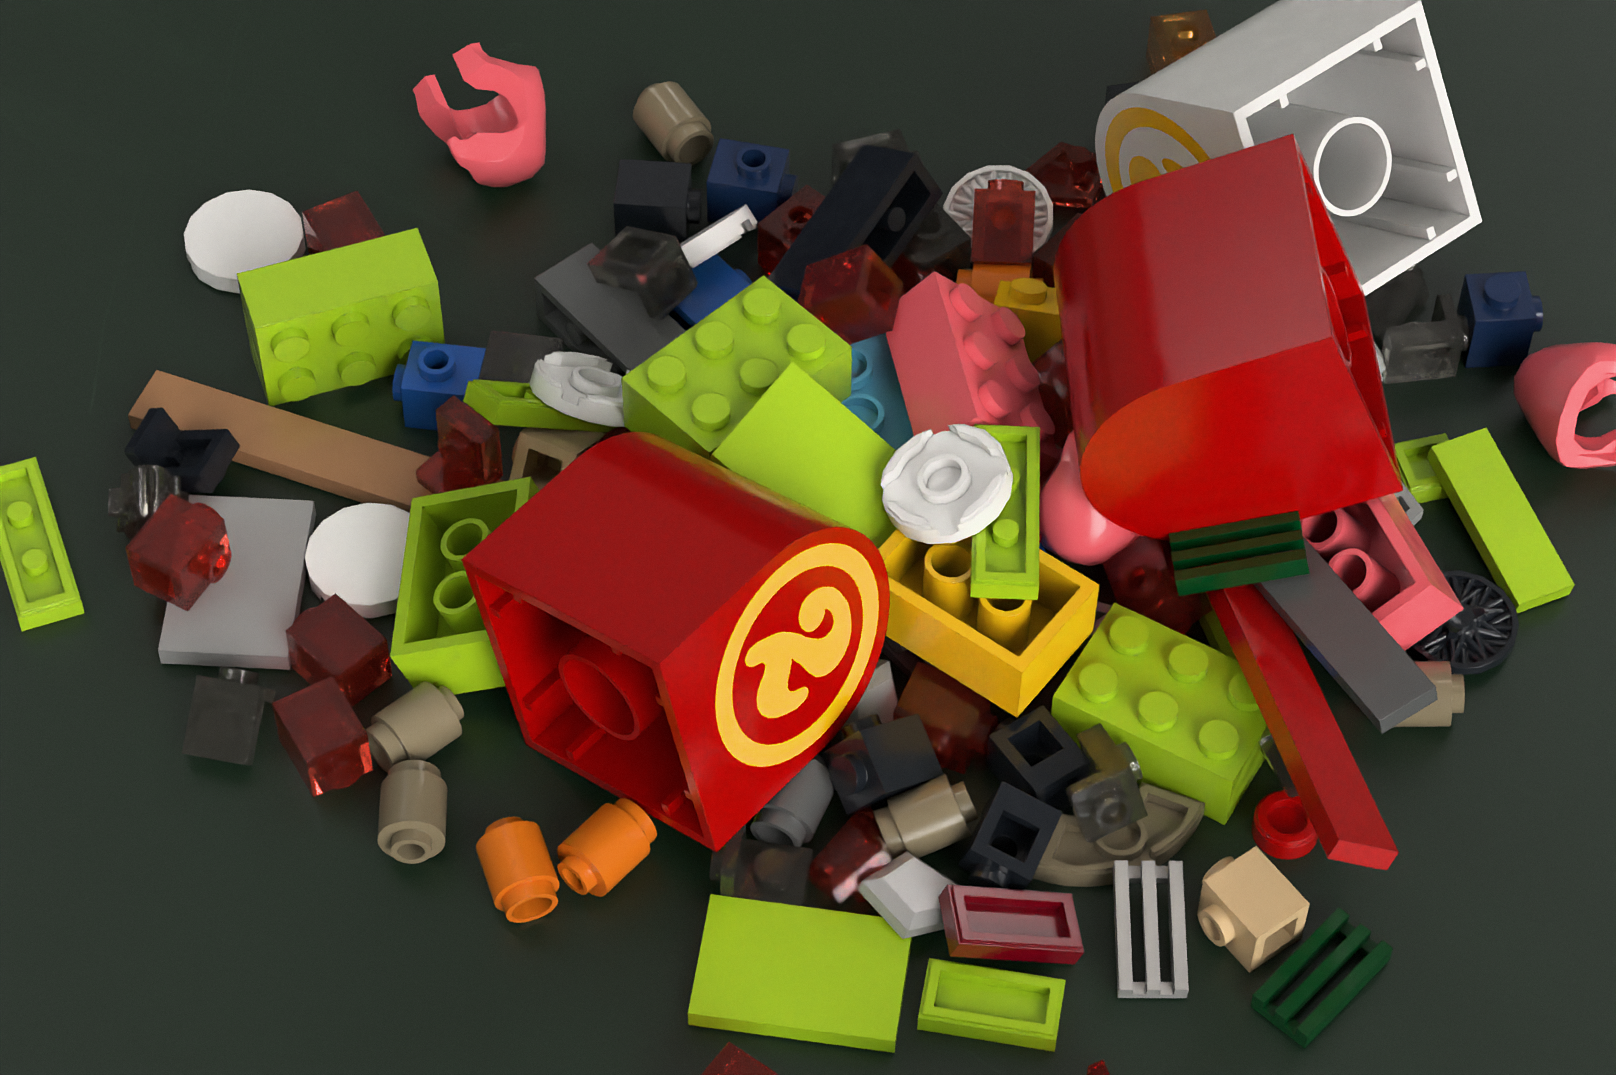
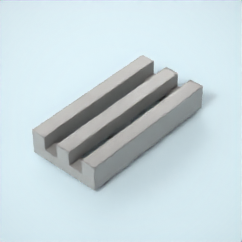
[1112,860,1189,998]

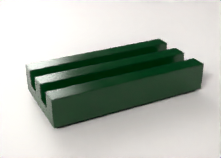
[1169,511,1310,596]
[1250,907,1393,1048]

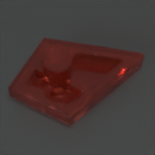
[1025,142,1103,209]
[806,808,892,903]

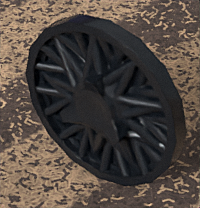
[1408,570,1519,675]

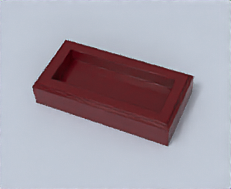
[938,884,1084,965]

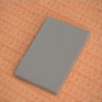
[158,495,316,670]

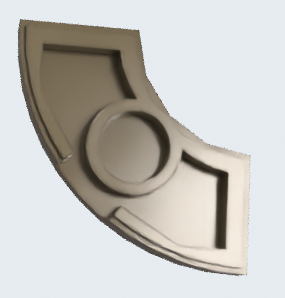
[1033,782,1205,887]

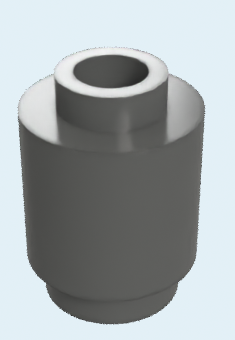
[750,754,836,853]

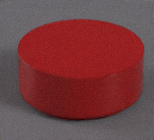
[1252,790,1318,860]

